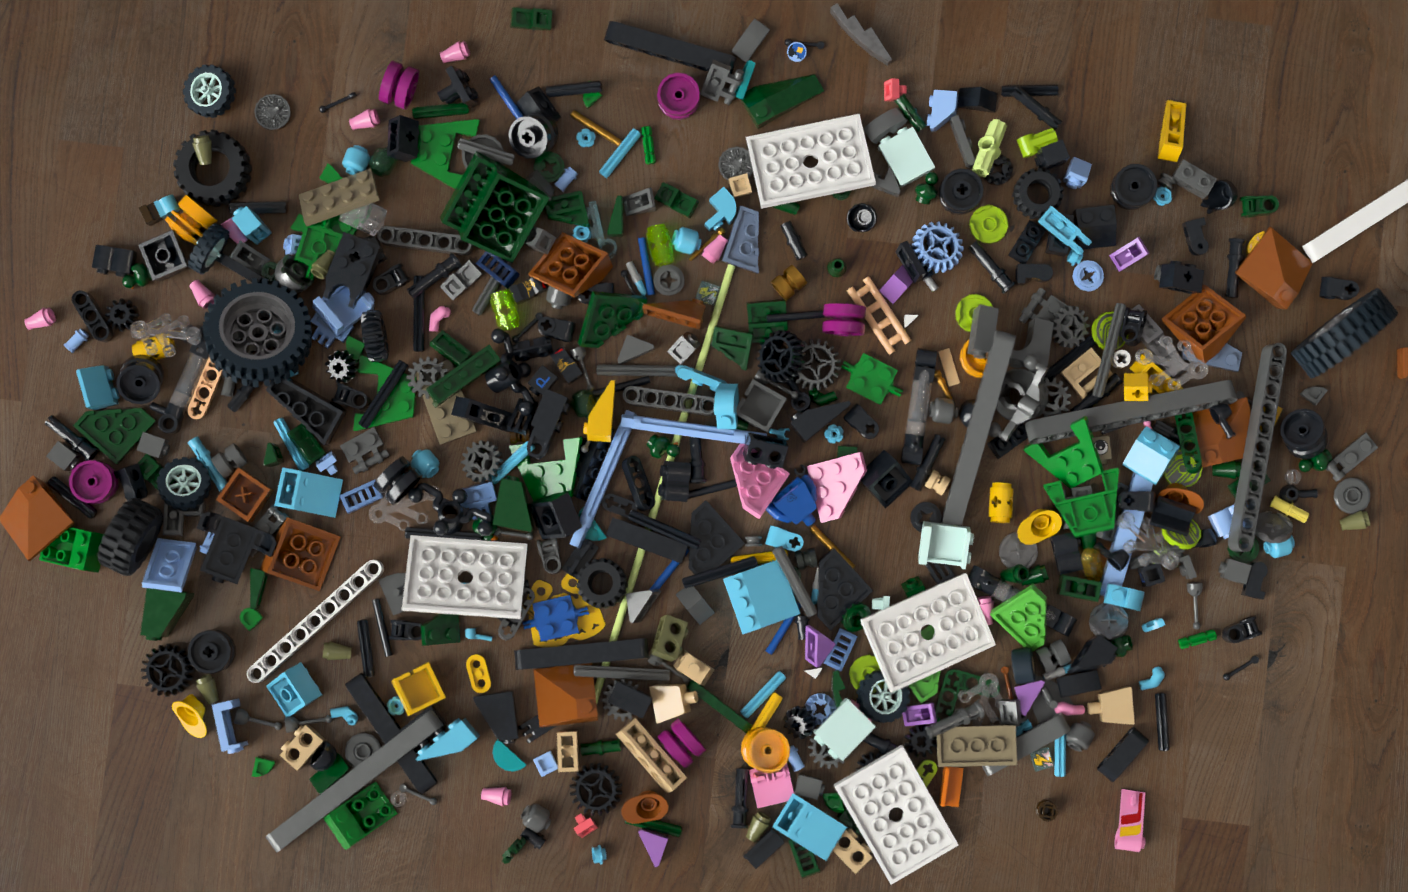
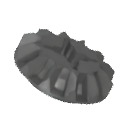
[653,265,684,296]

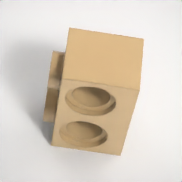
[280,724,326,771]
[833,828,872,874]

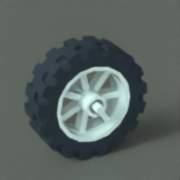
[183,64,236,118]
[188,223,230,275]
[157,457,211,510]
[856,670,910,723]

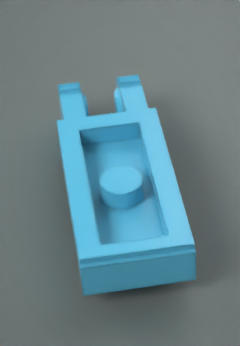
[1038,206,1092,255]
[675,364,727,392]

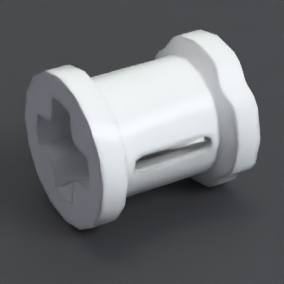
[1111,350,1131,369]

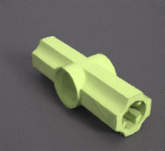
[972,119,1007,177]

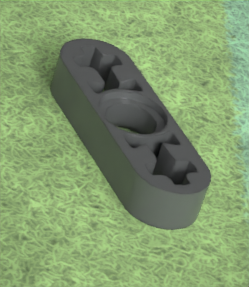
[498,588,535,640]

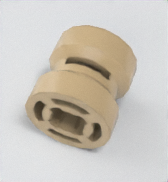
[925,470,951,496]

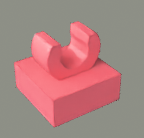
[884,78,907,102]
[574,813,598,838]

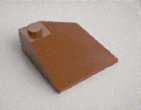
[1235,227,1313,309]
[528,232,613,298]
[1162,284,1246,364]
[643,299,706,330]
[1192,397,1259,467]
[0,475,74,561]
[260,517,341,591]
[534,663,598,727]

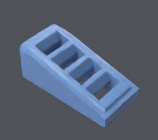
[339,480,383,514]
[823,628,857,672]

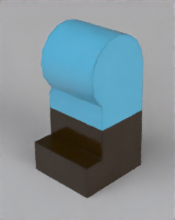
[139,195,180,226]

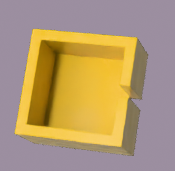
[391,662,446,716]

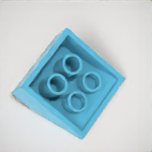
[723,560,801,634]

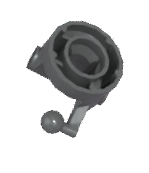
[988,354,1048,442]

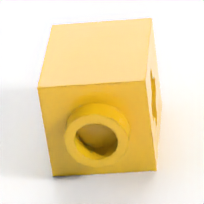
[1124,373,1152,401]

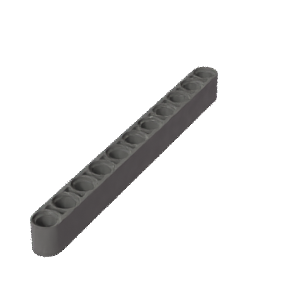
[941,330,1016,526]
[1228,343,1287,552]
[1025,380,1238,444]
[265,709,443,852]

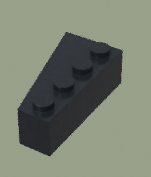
[266,376,348,446]

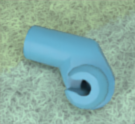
[1139,667,1165,690]
[330,706,358,726]

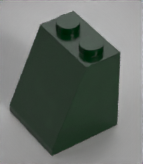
[493,476,535,533]
[140,588,194,641]

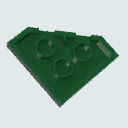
[578,291,648,348]
[73,408,157,465]

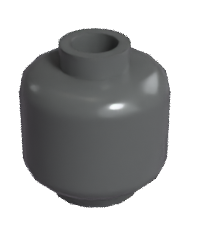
[546,286,572,309]
[929,397,959,424]
[1066,721,1095,752]
[521,803,551,832]

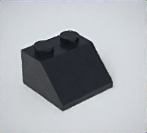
[1072,205,1117,250]
[139,230,188,281]
[860,450,912,509]
[528,492,582,539]
[1067,634,1118,674]

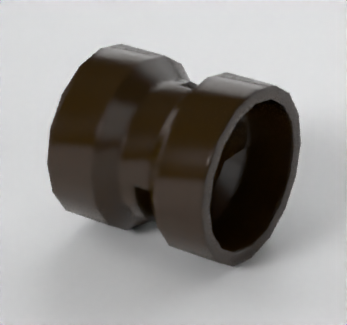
[510,424,531,444]
[1036,800,1058,822]

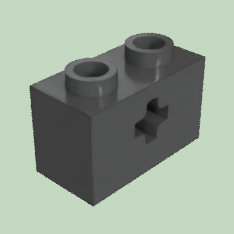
[1172,159,1217,199]

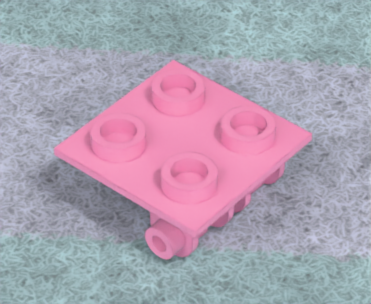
[749,763,794,808]

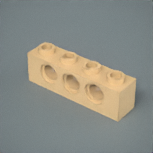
[615,718,687,793]

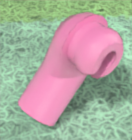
[429,306,451,332]
[1054,701,1085,715]

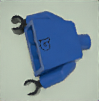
[766,464,817,526]

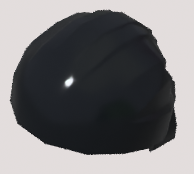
[1200,180,1238,214]

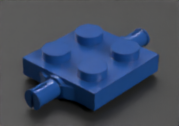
[523,594,589,642]

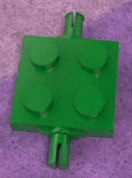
[294,218,343,280]
[841,353,903,405]

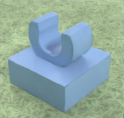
[315,450,337,475]

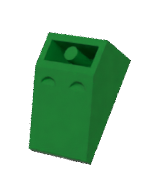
[39,527,105,573]
[323,782,398,850]

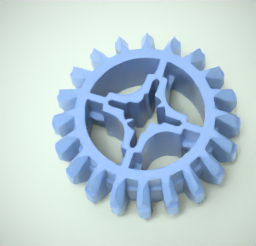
[911,221,964,274]

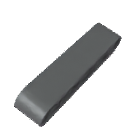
[377,226,473,256]
[623,386,714,416]
[982,713,1071,776]

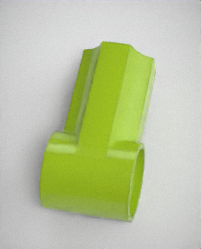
[1017,128,1058,158]

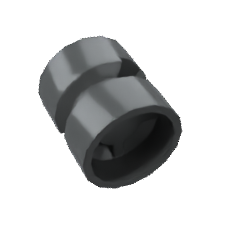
[211,443,248,479]
[1035,639,1071,673]

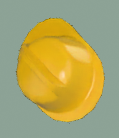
[1017,509,1062,545]
[172,694,207,738]

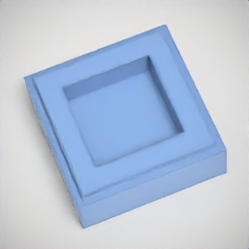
[533,750,558,777]

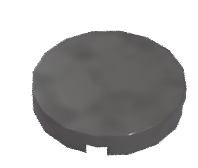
[1255,511,1293,543]
[999,532,1038,568]
[1089,603,1129,641]

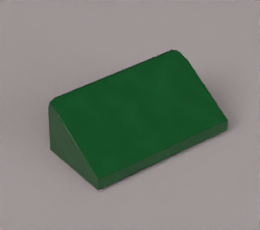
[263,442,284,467]
[309,753,351,794]

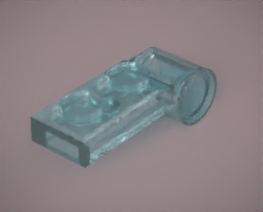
[586,201,618,258]

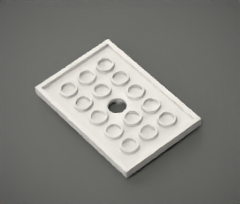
[746,114,876,209]
[402,535,528,619]
[860,573,996,692]
[833,745,958,885]

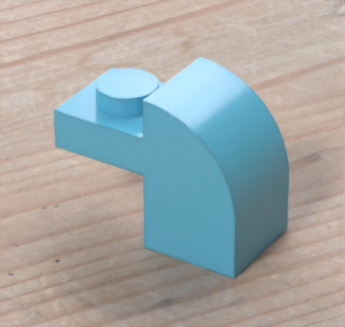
[705,187,736,232]
[714,384,739,429]
[1103,583,1145,611]

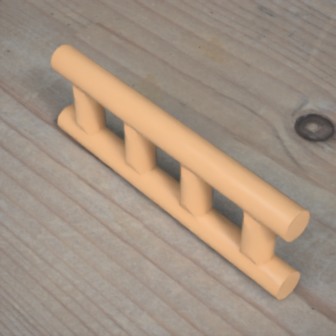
[847,276,911,355]

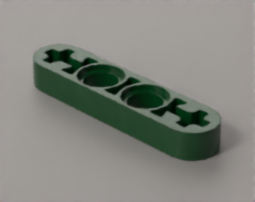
[1175,412,1202,474]
[687,680,753,733]

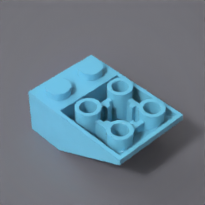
[274,467,343,518]
[416,718,480,761]
[772,793,847,861]

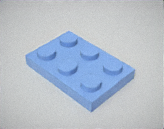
[142,538,197,592]

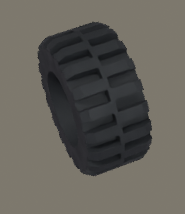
[173,130,252,207]
[98,498,163,576]

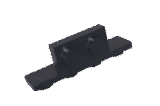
[573,428,615,501]

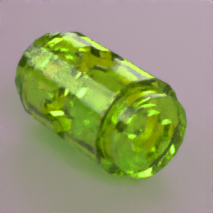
[646,224,675,267]
[490,289,520,331]

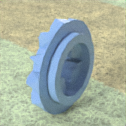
[1072,260,1104,292]
[805,693,836,725]

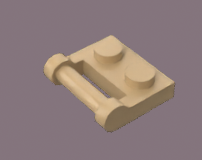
[1061,348,1113,399]

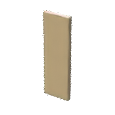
[938,348,960,386]

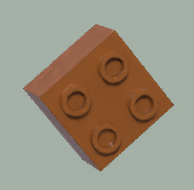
[216,467,274,522]

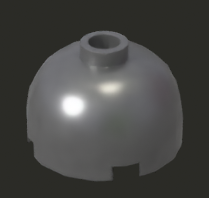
[274,254,315,293]

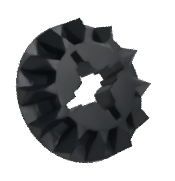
[984,154,1013,185]
[910,502,942,533]

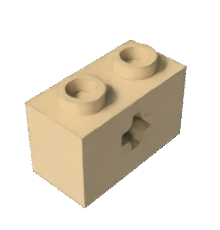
[557,730,579,772]

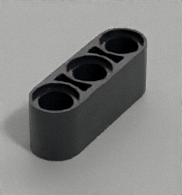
[72,290,114,342]
[1097,727,1149,782]

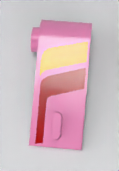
[1114,789,1145,852]

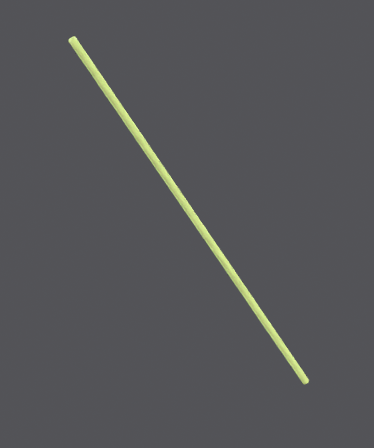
[595,264,735,704]

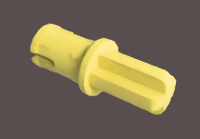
[1270,495,1309,523]

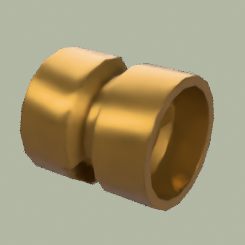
[771,264,807,301]

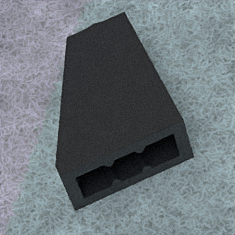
[473,691,520,744]

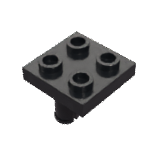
[437,66,479,108]

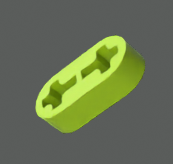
[916,759,937,788]

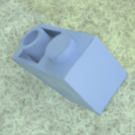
[927,90,958,132]
[1063,157,1092,189]

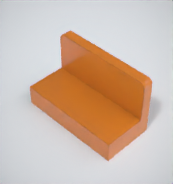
[938,767,964,807]

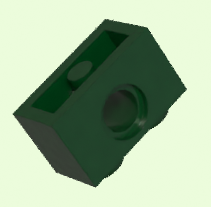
[1056,575,1102,602]

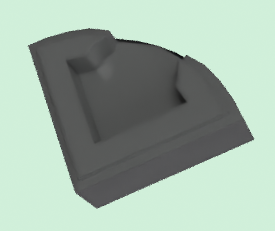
[1300,386,1328,406]

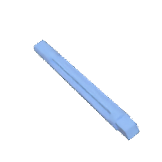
[569,410,637,549]
[620,414,767,444]

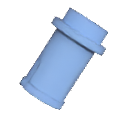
[554,167,578,192]
[64,328,89,353]
[199,532,214,554]
[788,745,805,772]

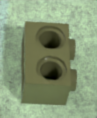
[650,615,688,662]

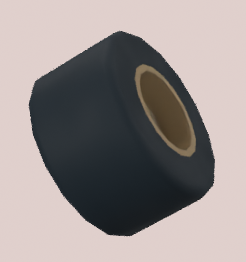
[1011,647,1036,684]

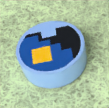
[787,42,806,62]

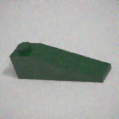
[740,74,824,129]

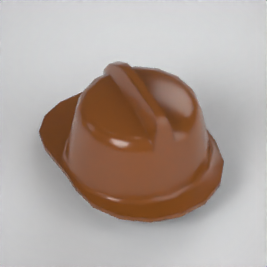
[1156,483,1204,514]
[621,790,668,824]

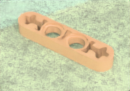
[187,357,223,419]

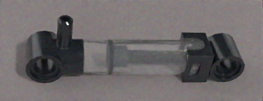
[150,326,209,434]
[901,348,937,466]
[968,565,1077,637]

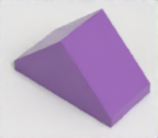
[1109,237,1149,272]
[879,265,913,304]
[805,625,836,668]
[1014,680,1045,716]
[902,701,937,726]
[638,828,668,867]

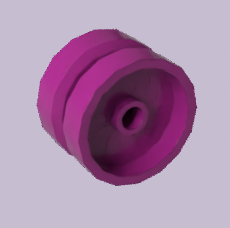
[379,61,419,110]
[657,73,700,120]
[822,303,866,336]
[69,460,119,504]
[658,718,706,769]

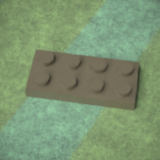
[299,168,380,227]
[416,360,477,445]
[937,725,1017,767]

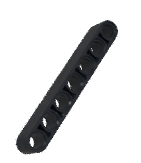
[604,21,737,74]
[514,638,649,670]
[345,673,438,795]

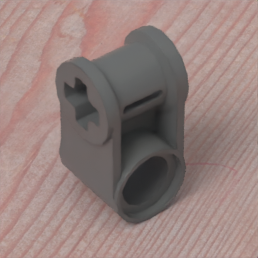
[537,538,562,574]

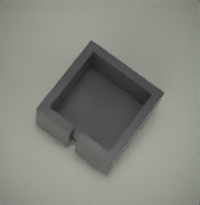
[737,379,787,433]

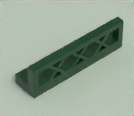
[426,344,501,408]

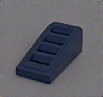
[476,251,520,289]

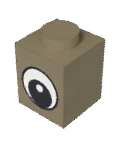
[1093,436,1112,464]

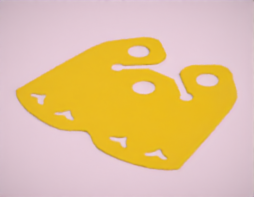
[527,574,606,648]

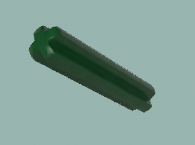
[412,103,469,119]
[625,820,682,837]

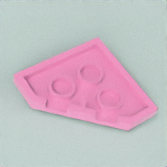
[730,443,790,519]
[807,452,867,523]

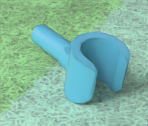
[769,428,790,440]
[465,628,492,641]

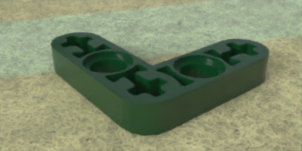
[935,669,1000,722]

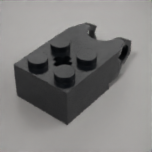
[323,232,383,309]
[527,389,571,460]

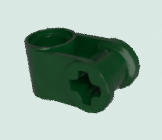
[1240,195,1279,218]

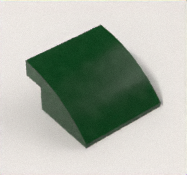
[440,152,549,263]

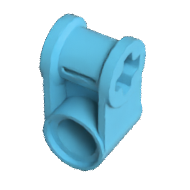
[765,525,804,551]

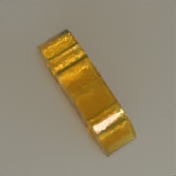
[1081,548,1104,581]

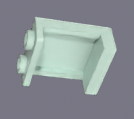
[878,127,935,188]
[918,521,974,569]
[813,698,876,761]

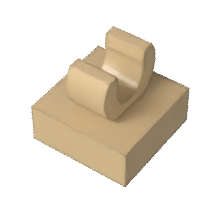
[728,173,752,198]

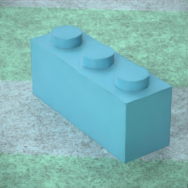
[231,206,272,245]

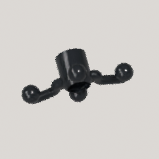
[485,328,536,416]
[408,483,494,536]

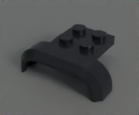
[196,511,277,584]

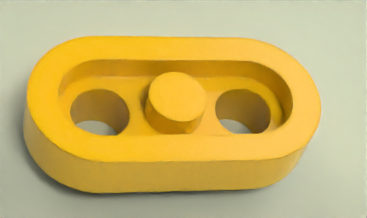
[466,654,491,693]

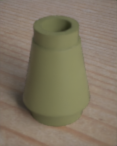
[192,135,212,165]
[311,250,335,279]
[1339,510,1370,531]
[322,641,352,660]
[196,674,219,704]
[746,811,771,842]

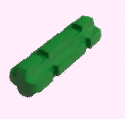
[641,126,656,164]
[1178,630,1217,649]

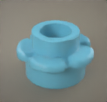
[576,128,596,147]
[1153,187,1172,206]
[573,226,592,243]
[1067,249,1083,266]
[825,424,844,444]
[387,696,405,715]
[592,845,606,865]

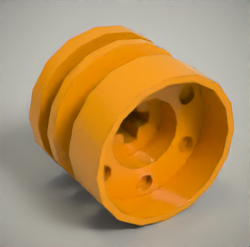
[164,195,217,245]

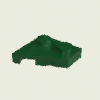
[545,190,590,227]
[711,326,754,371]
[421,613,460,646]

